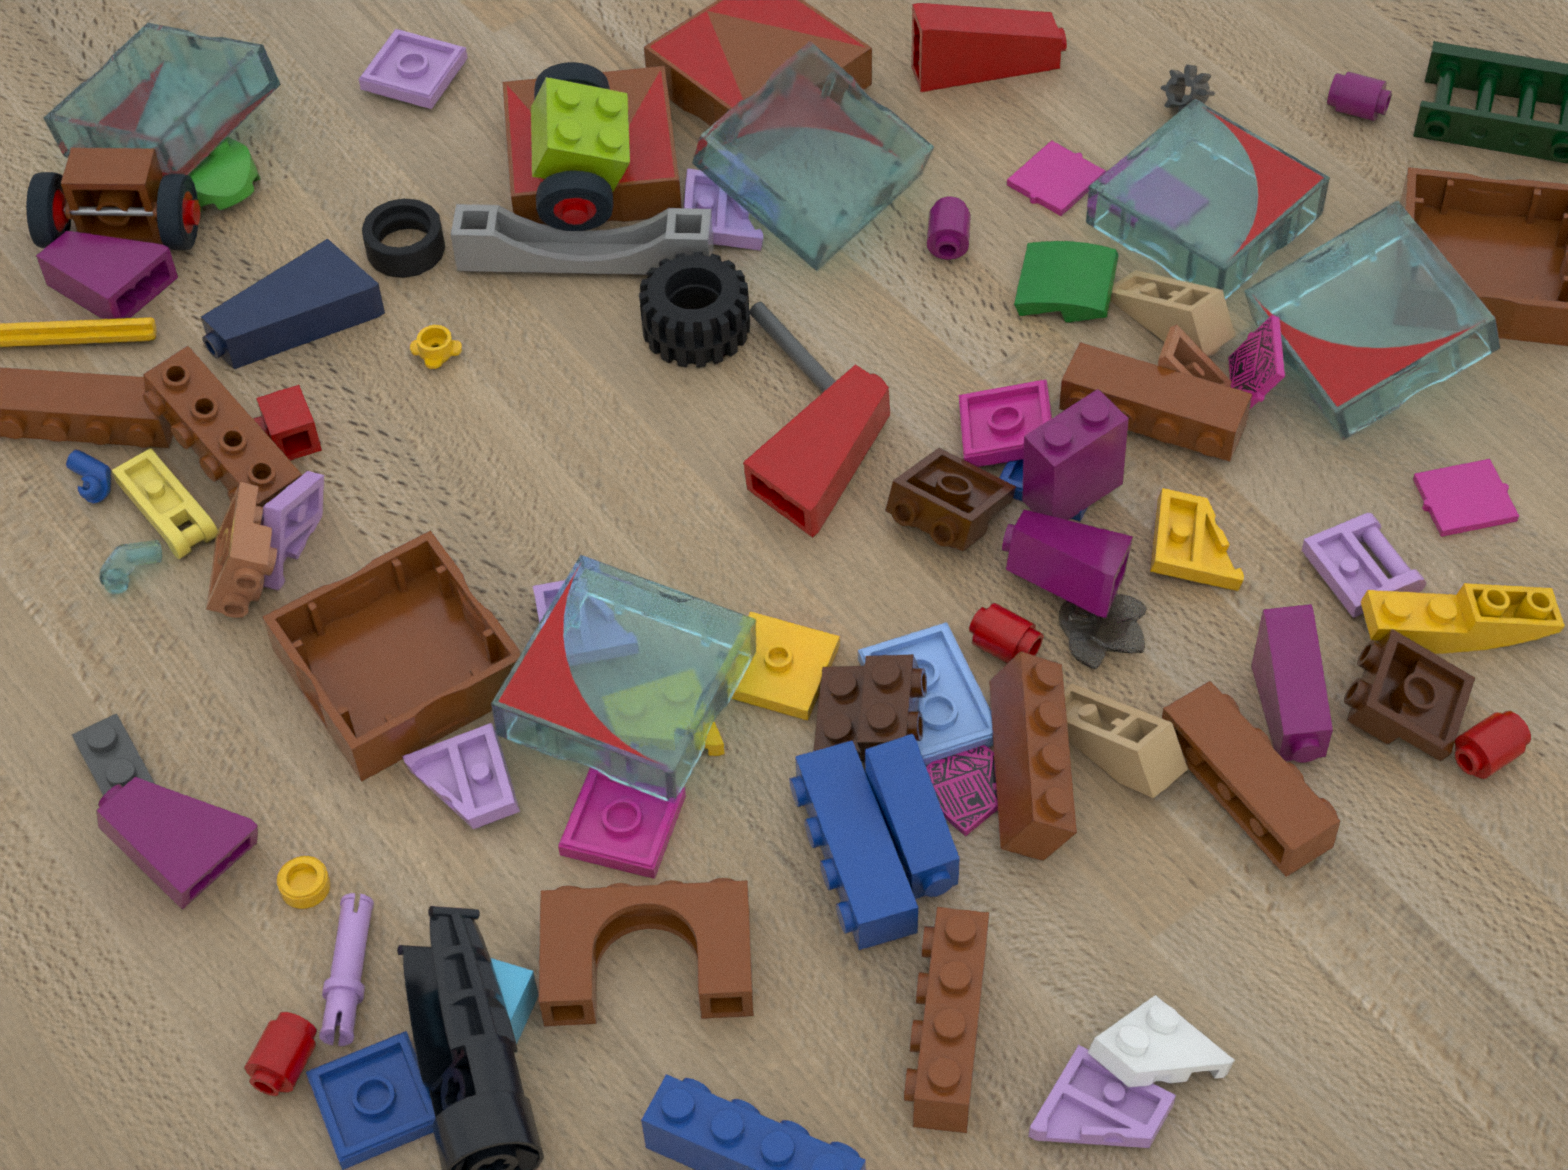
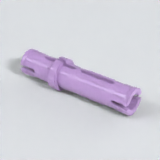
[319,893,374,1046]

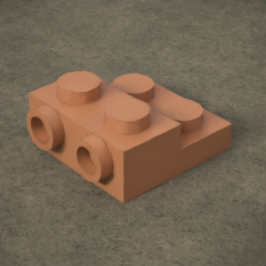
[206,482,277,618]

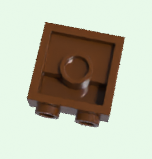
[885,447,1016,552]
[1344,629,1475,762]
[813,654,927,761]

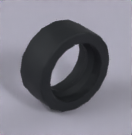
[362,198,446,278]

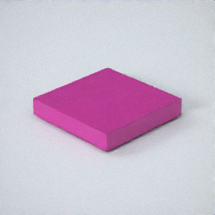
[958,379,1052,467]
[558,764,686,879]

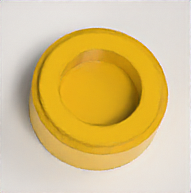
[277,856,330,909]

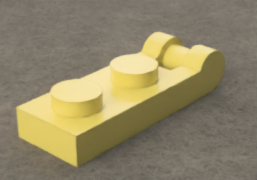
[112,448,218,559]

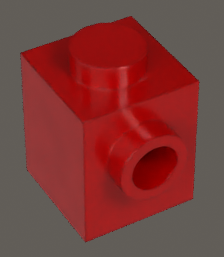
[253,384,322,461]

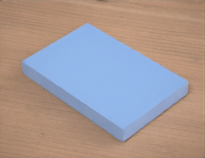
[858,622,994,766]

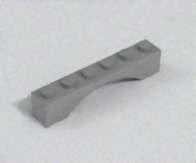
[451,204,714,275]

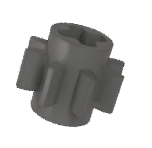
[1161,64,1215,117]

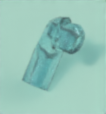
[99,540,162,594]

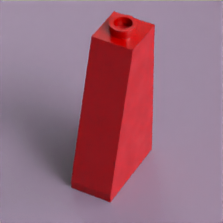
[911,3,1067,92]
[743,364,890,538]

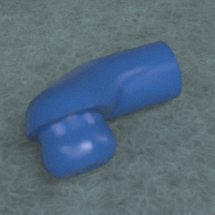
[66,449,112,503]

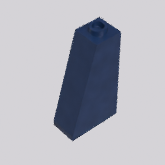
[201,239,385,369]

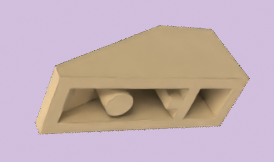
[1110,270,1236,356]
[1064,683,1188,798]

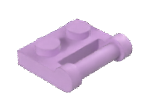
[1301,513,1426,618]

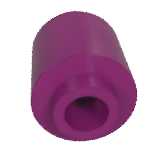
[1327,71,1392,121]
[927,196,971,260]

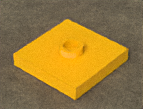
[717,611,840,721]

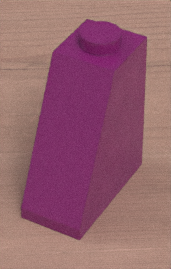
[36,231,178,319]
[1002,509,1133,618]
[1251,604,1333,763]
[96,777,258,910]

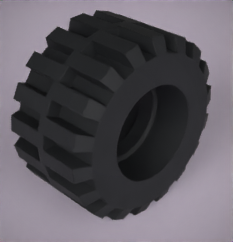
[639,252,750,368]

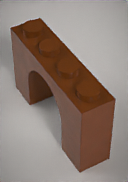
[539,878,754,1027]

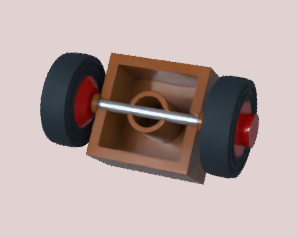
[26,147,200,251]

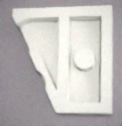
[1088,995,1235,1087]

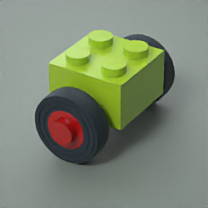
[531,62,630,231]

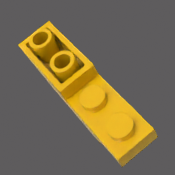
[1360,583,1565,654]

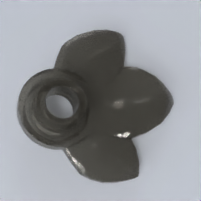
[1058,594,1147,669]

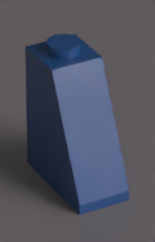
[865,734,960,899]

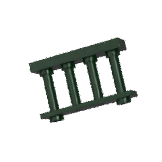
[1413,41,1568,164]

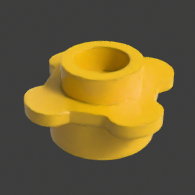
[410,325,462,369]

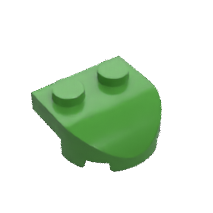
[186,136,261,213]

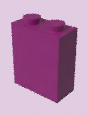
[1022,389,1129,520]

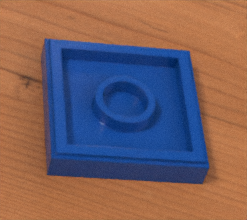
[306,1031,435,1170]

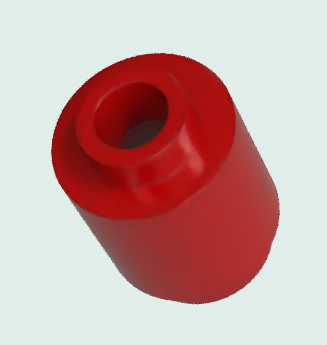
[969,603,1044,664]
[1455,711,1531,779]
[244,1012,317,1096]

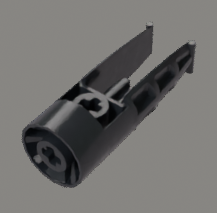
[397,906,544,1170]

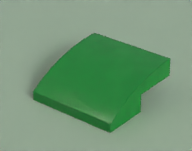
[1014,241,1119,323]

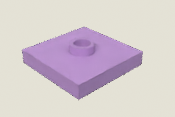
[359,29,468,109]

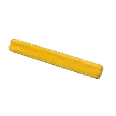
[0,317,157,347]

